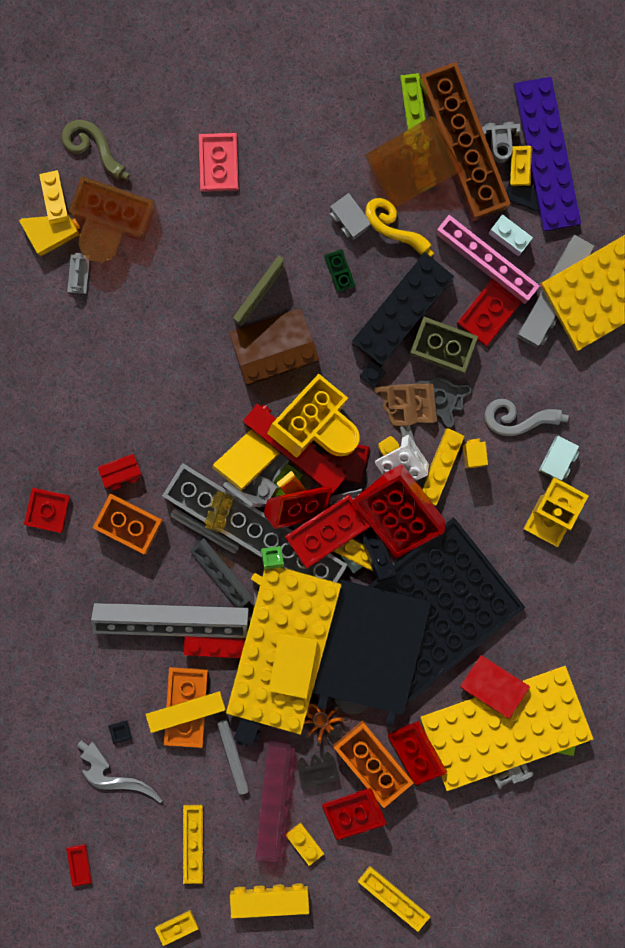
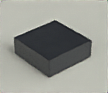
[108,720,132,744]

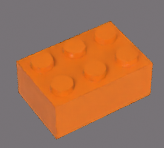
[93,494,164,554]

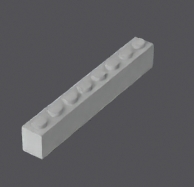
[91,603,248,638]

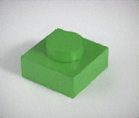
[261,546,284,570]

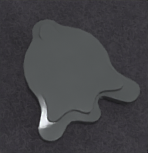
[417,377,472,428]

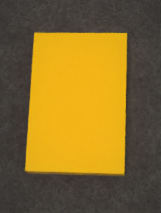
[212,430,280,491]
[268,633,318,699]

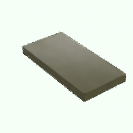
[233,255,285,327]

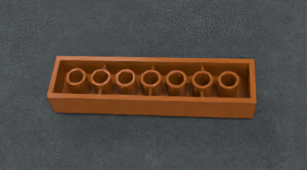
[419,62,511,222]

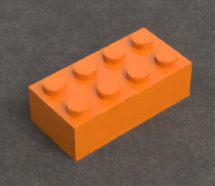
[333,720,414,808]

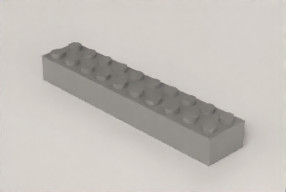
[162,463,348,582]

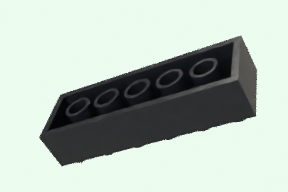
[351,252,454,367]

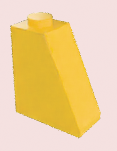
[19,215,80,257]

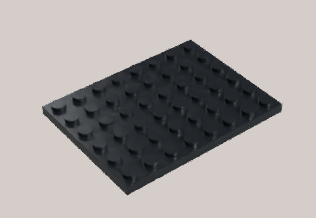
[368,517,526,704]

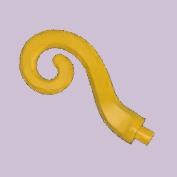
[365,198,434,257]

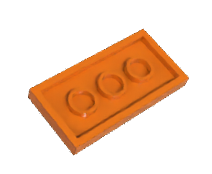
[164,667,208,748]

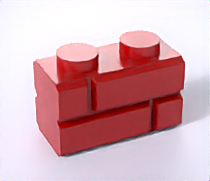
[98,453,143,491]

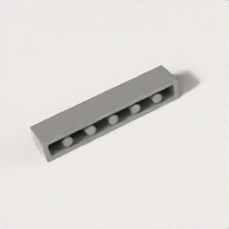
[516,235,594,348]

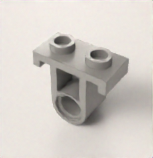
[482,122,520,164]

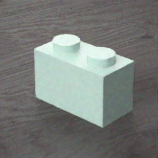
[489,214,533,257]
[539,436,579,481]

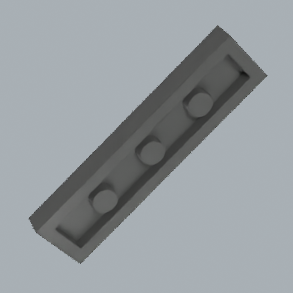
[190,539,253,608]

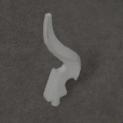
[77,740,162,803]

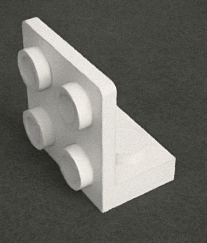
[375,435,429,481]

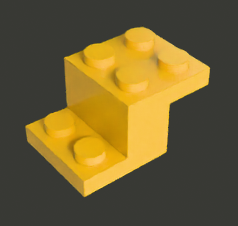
[523,477,589,547]

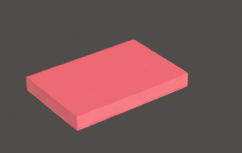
[199,133,239,192]

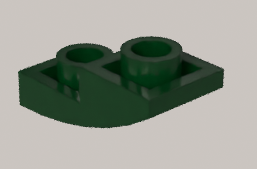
[324,249,355,292]

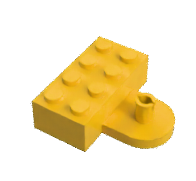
[267,374,360,458]

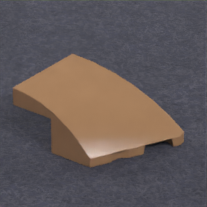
[374,384,437,426]

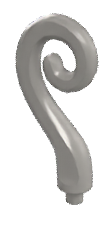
[484,399,569,436]

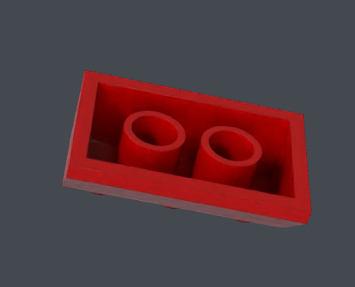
[264,486,332,529]

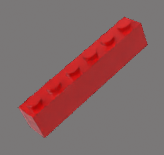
[243,403,347,495]

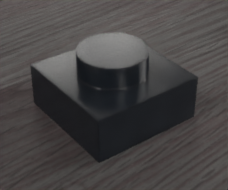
[360,361,386,388]

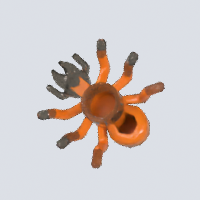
[304,699,348,747]

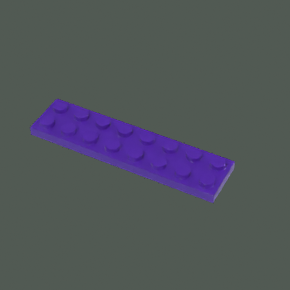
[513,77,581,232]

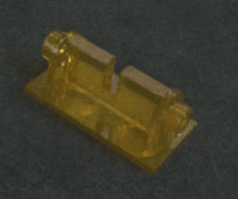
[205,491,233,533]

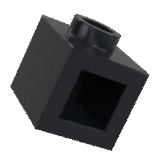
[234,718,261,747]

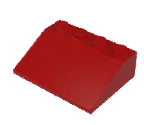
[352,464,445,558]

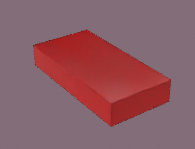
[66,844,92,887]

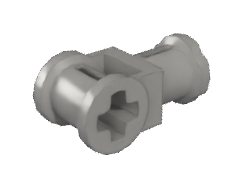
[492,764,533,789]

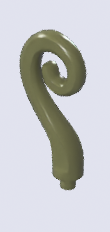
[62,120,130,181]

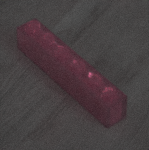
[255,741,295,862]

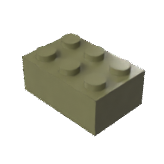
[409,317,478,375]

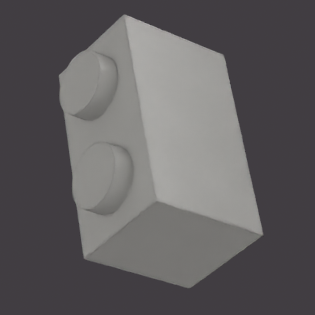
[330,193,371,240]

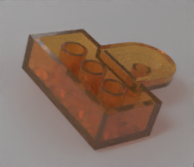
[68,176,156,263]

